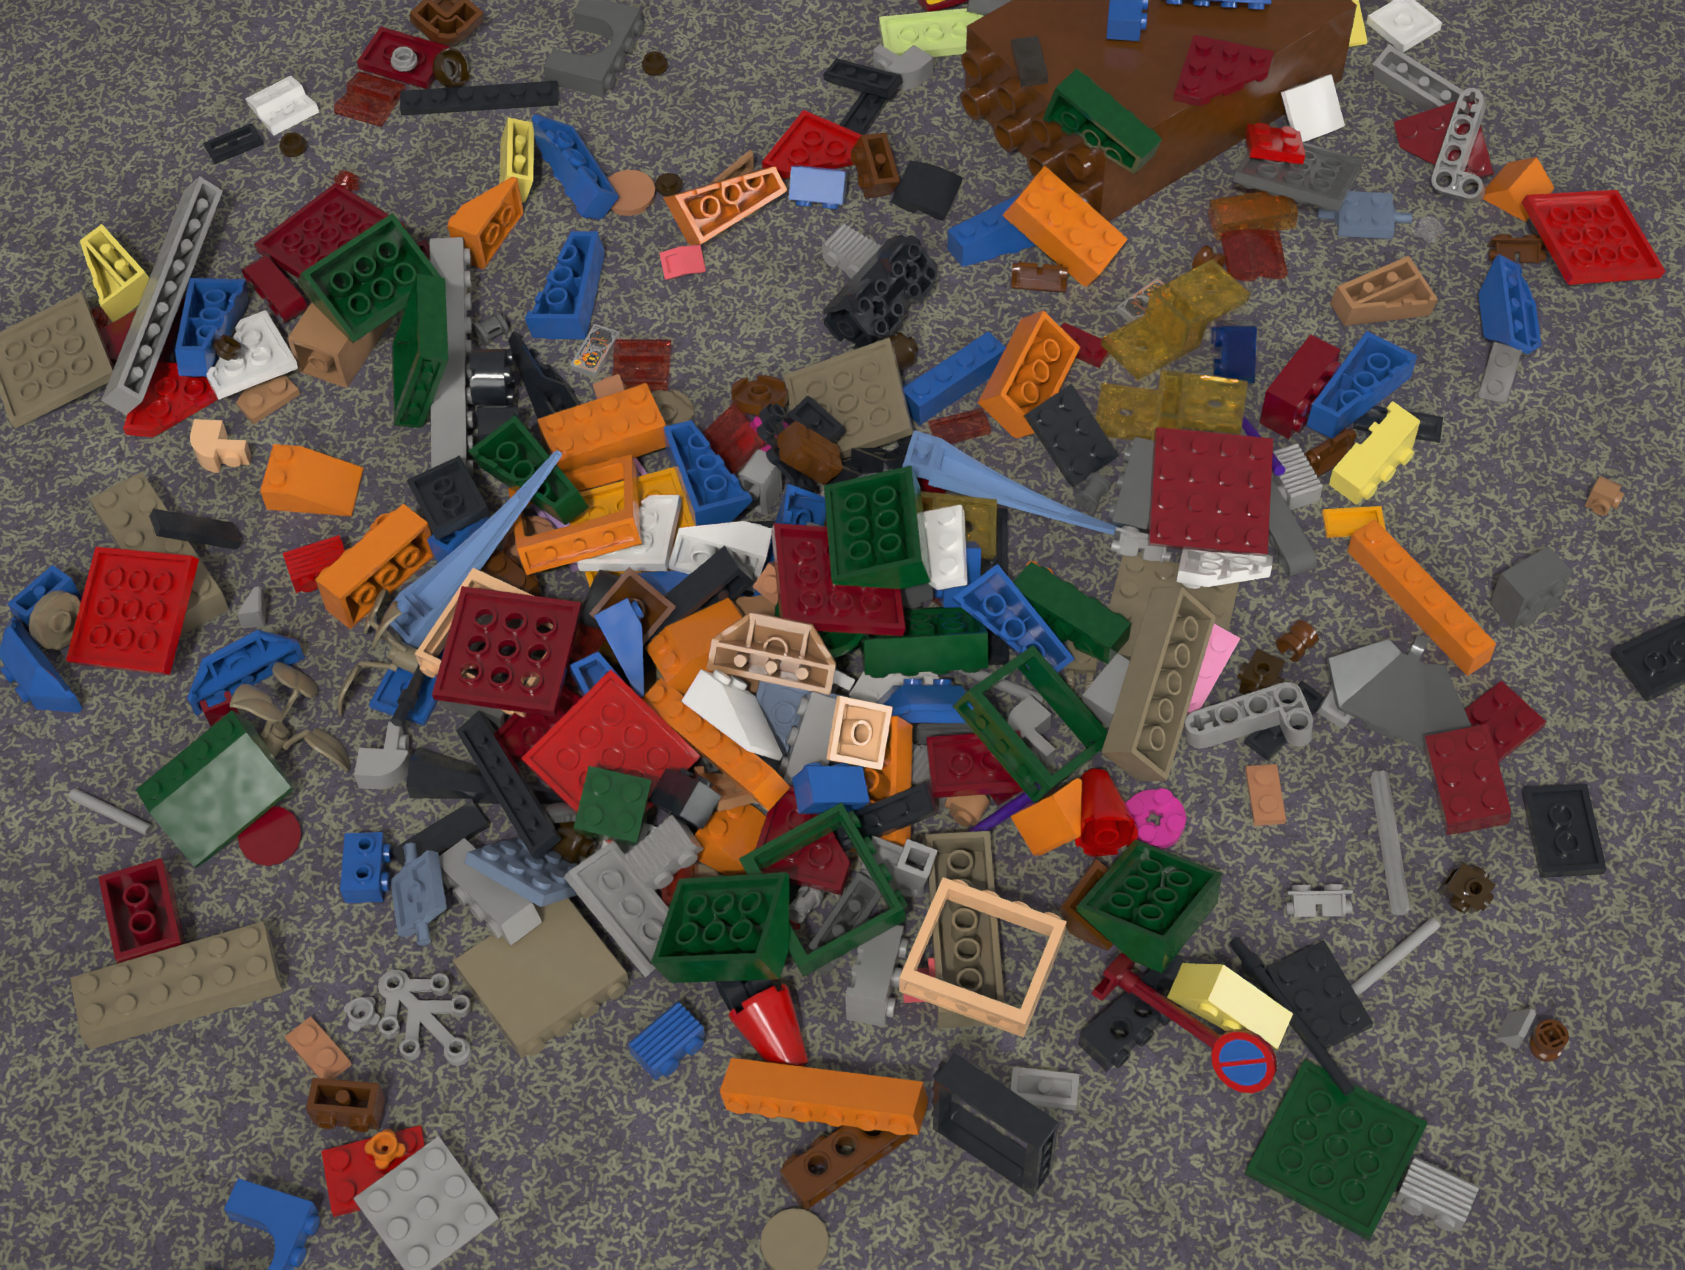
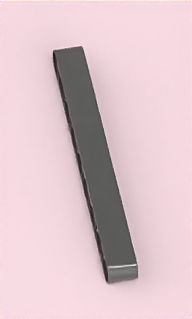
[1178,368,1317,578]

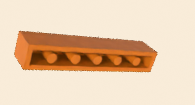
[1347,520,1496,676]
[641,678,790,811]
[720,1058,928,1135]

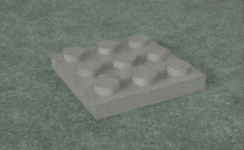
[353,1136,499,1270]

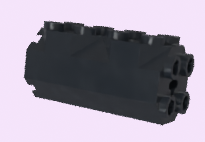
[823,235,937,350]

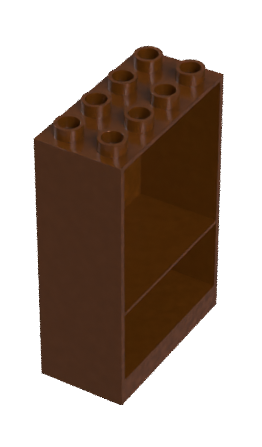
[960,0,1357,222]

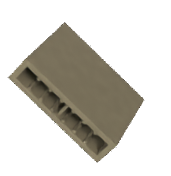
[453,898,629,1059]

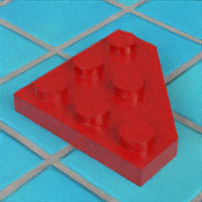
[762,110,861,179]
[123,362,218,437]

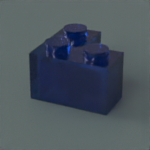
[1210,320,1257,383]

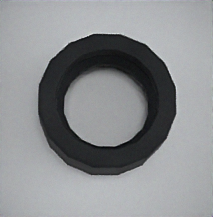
[579,569,620,631]

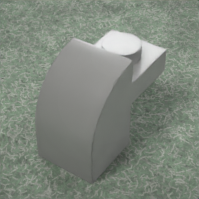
[873,44,934,90]
[1007,695,1056,769]
[354,722,411,789]
[861,836,938,889]

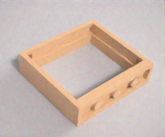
[415,568,581,717]
[899,877,1067,1038]

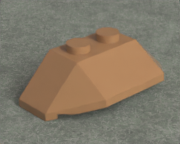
[707,611,836,695]

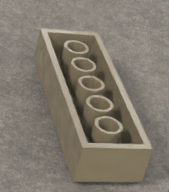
[89,472,229,636]
[1101,586,1216,781]
[926,831,1004,1028]
[70,921,283,1050]

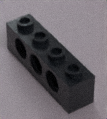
[1078,954,1186,1072]

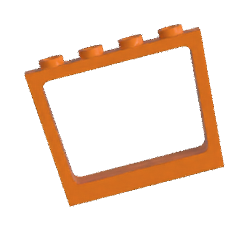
[508,454,642,575]

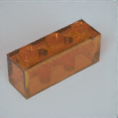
[1208,191,1298,241]

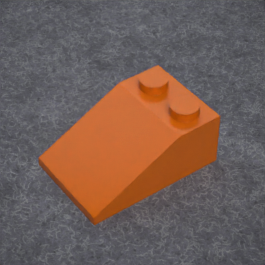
[447,176,524,270]
[260,444,364,517]
[645,598,743,696]
[695,804,766,876]

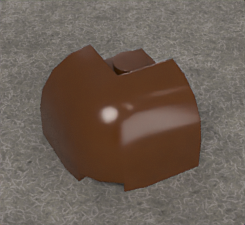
[410,0,484,46]

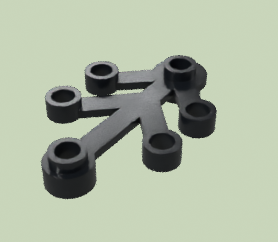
[756,403,814,493]

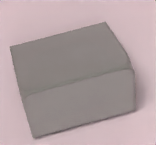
[238,587,266,628]
[1496,1009,1536,1049]

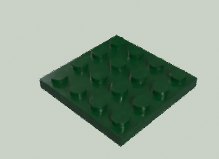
[1245,1059,1428,1241]

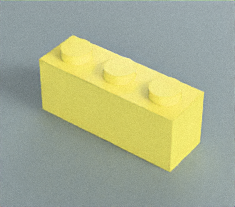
[499,117,534,203]

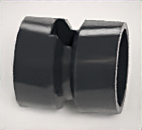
[715,980,773,1014]

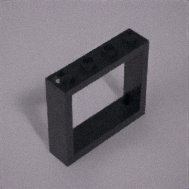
[931,1053,1059,1197]

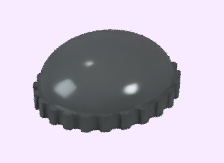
[543,802,577,824]

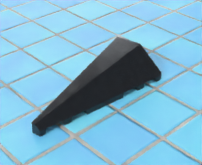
[508,331,584,419]
[406,748,564,804]

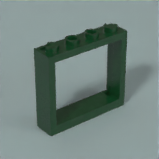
[392,274,449,428]
[952,645,1108,803]
[739,802,908,977]

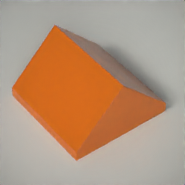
[1483,157,1555,222]
[1010,778,1082,856]

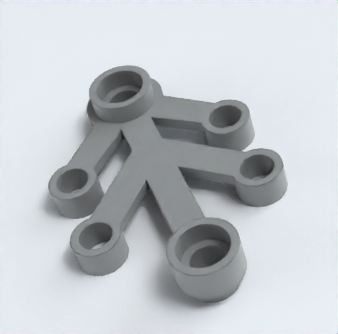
[378,970,471,1066]

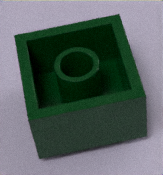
[574,766,651,847]

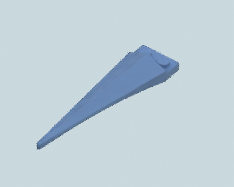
[902,430,1122,535]
[383,450,563,648]

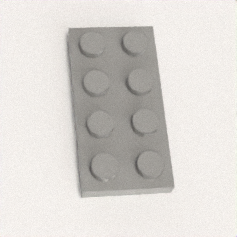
[564,841,669,978]

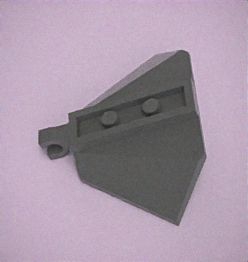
[1327,634,1471,750]

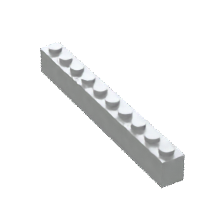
[101,176,223,415]
[430,237,474,477]

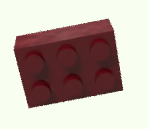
[1260,334,1341,439]
[1424,724,1511,835]
[98,858,186,964]

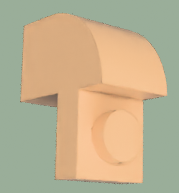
[190,419,252,473]

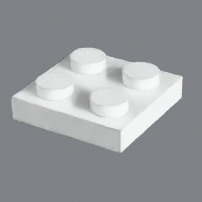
[1366,0,1442,52]

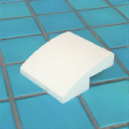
[1281,74,1345,142]
[245,76,319,136]

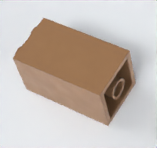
[287,302,394,388]

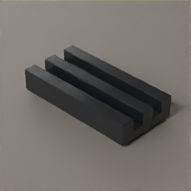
[203,123,263,165]

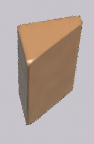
[709,150,754,184]

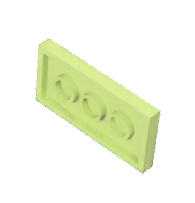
[879,8,983,57]

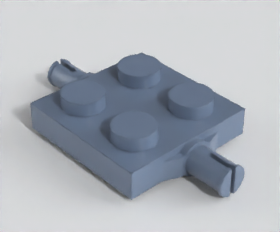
[1318,191,1413,239]
[390,843,447,946]

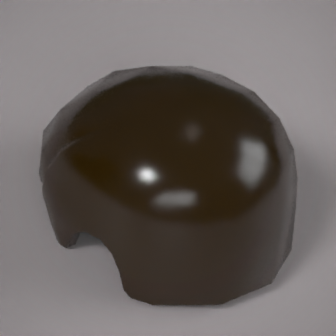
[432,48,471,88]

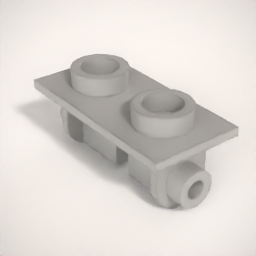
[1111,526,1172,563]
[1283,884,1353,918]

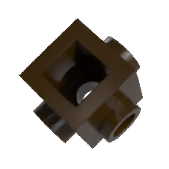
[1237,649,1285,695]
[1438,862,1496,914]

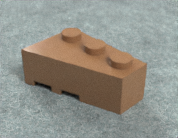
[1330,256,1438,326]

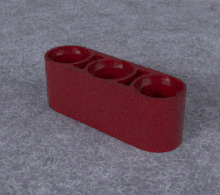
[241,255,308,324]

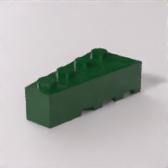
[1042,68,1162,174]
[468,415,589,525]
[1013,562,1131,664]

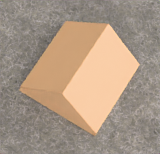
[826,696,892,770]

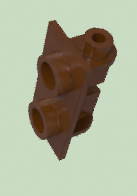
[1487,234,1546,264]
[1011,261,1068,293]
[1304,428,1357,478]

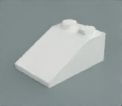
[668,521,772,592]
[681,669,783,761]

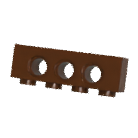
[780,1125,914,1210]

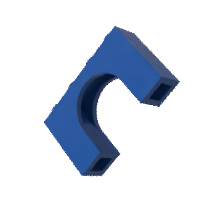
[224,1178,320,1270]

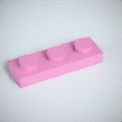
[1187,624,1240,715]

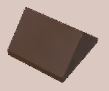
[589,567,676,645]
[1059,859,1113,951]

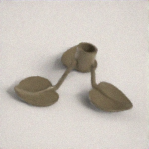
[337,588,418,717]
[230,662,350,773]

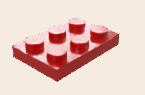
[321,1125,425,1217]

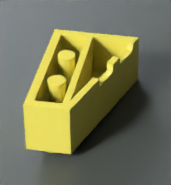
[80,224,149,322]
[1329,401,1420,505]
[1167,963,1293,1049]

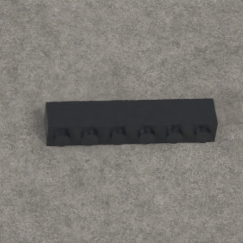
[597,545,755,687]

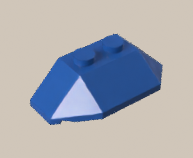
[1478,254,1542,354]
[0,616,83,713]
[187,630,305,716]
[876,679,974,723]

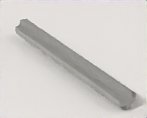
[1370,770,1410,916]

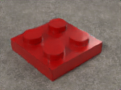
[1245,123,1306,164]

